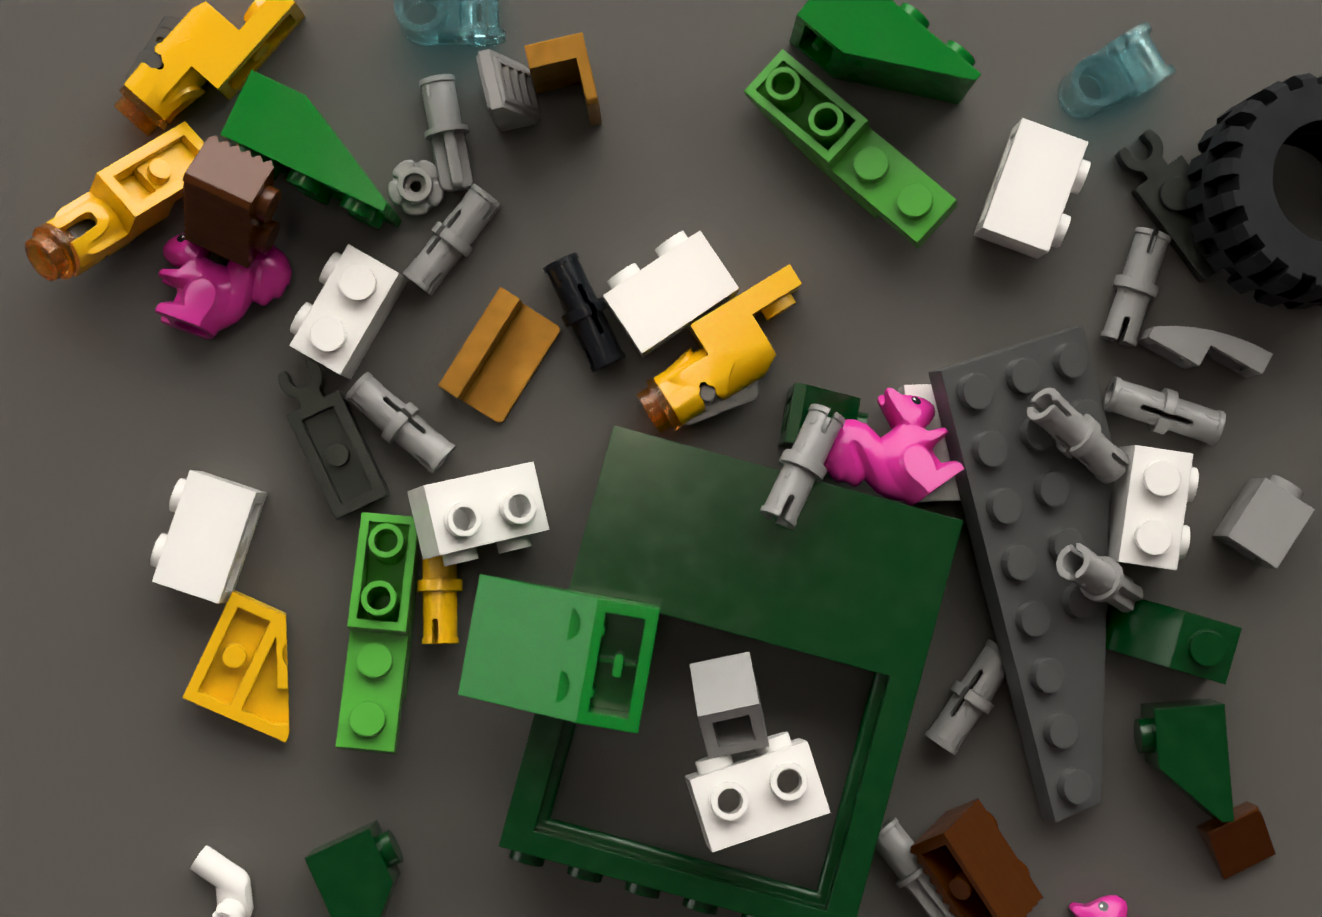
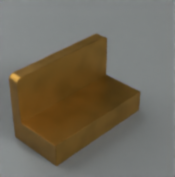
[524,32,602,126]
[438,287,560,423]

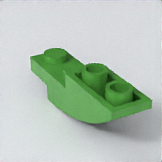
[744,49,957,249]
[335,512,419,755]

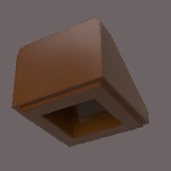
[1196,801,1276,880]

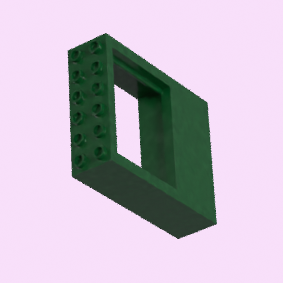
[498,425,963,917]

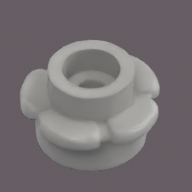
[388,159,445,216]

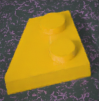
[182,589,290,743]

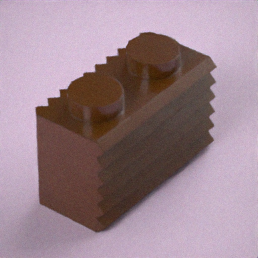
[182,135,281,268]
[910,798,1043,917]

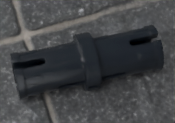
[543,252,626,372]

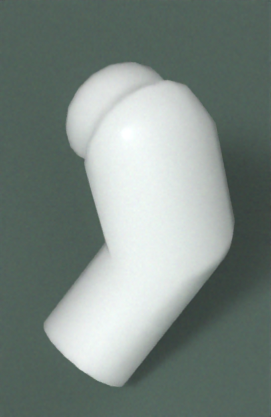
[190,845,254,917]

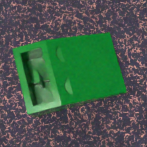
[789,0,981,104]
[220,70,402,230]
[458,574,660,734]

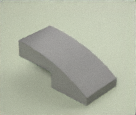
[1137,326,1273,378]

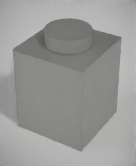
[1212,475,1315,569]
[689,651,769,759]

